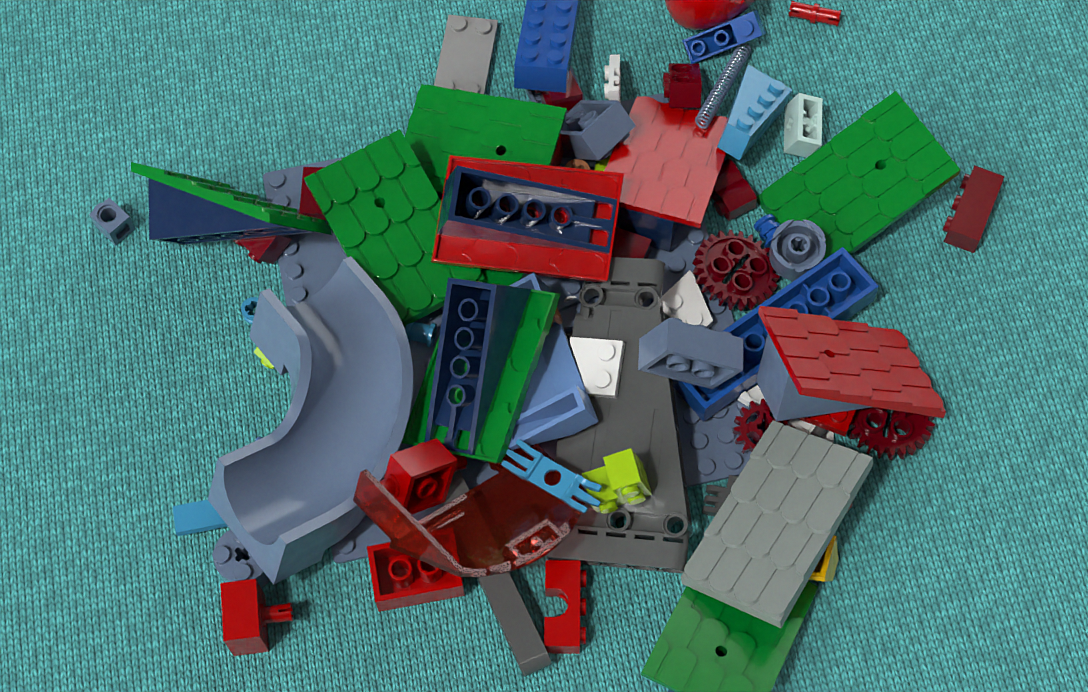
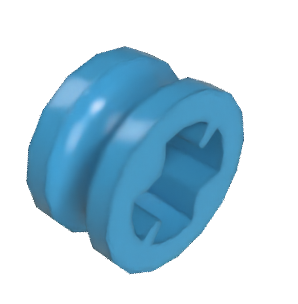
[241,297,258,324]

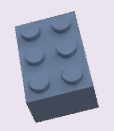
[560,100,636,161]
[638,318,743,389]

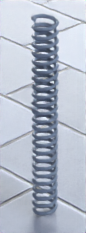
[695,43,751,129]

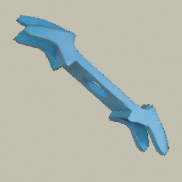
[501,439,602,513]

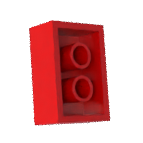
[367,531,465,612]

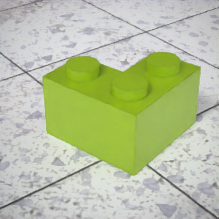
[582,448,652,514]

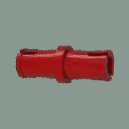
[789,0,842,27]

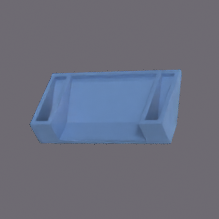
[509,273,598,450]

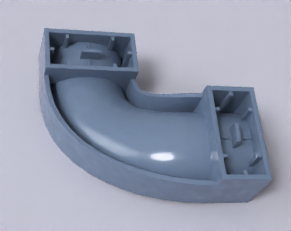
[208,256,413,585]

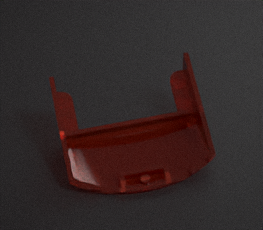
[353,444,587,577]

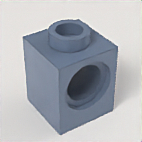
[89,198,135,246]

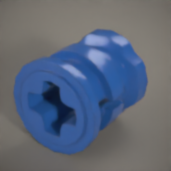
[754,214,780,248]

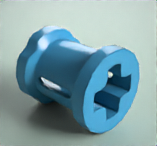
[405,322,437,347]

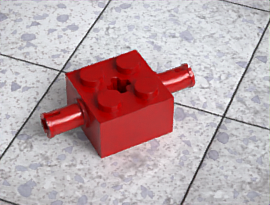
[364,438,467,520]

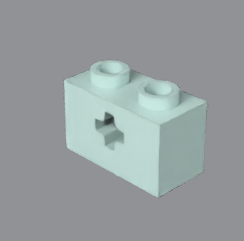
[784,93,823,158]

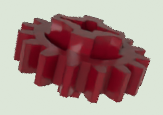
[732,399,795,454]

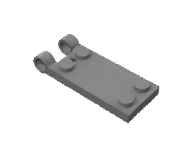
[434,14,498,95]

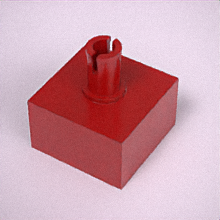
[220,579,293,656]

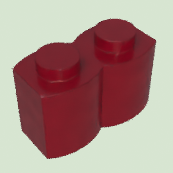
[711,159,757,221]

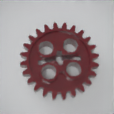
[692,229,780,311]
[849,407,935,460]

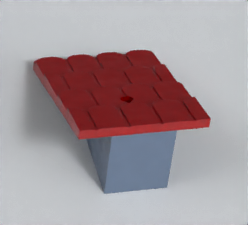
[756,306,946,422]

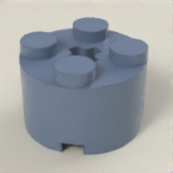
[769,219,826,282]
[212,530,270,588]

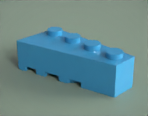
[717,65,792,160]

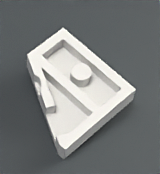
[570,337,625,399]

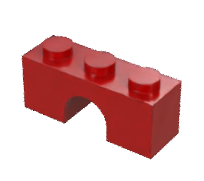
[544,560,586,654]

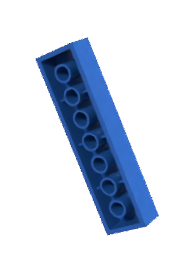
[673,247,879,422]

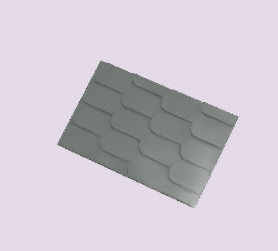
[681,420,873,628]

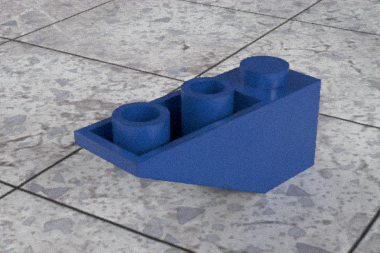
[682,9,766,64]

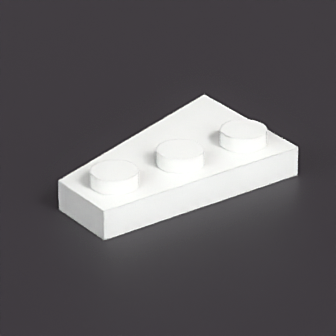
[604,54,621,104]

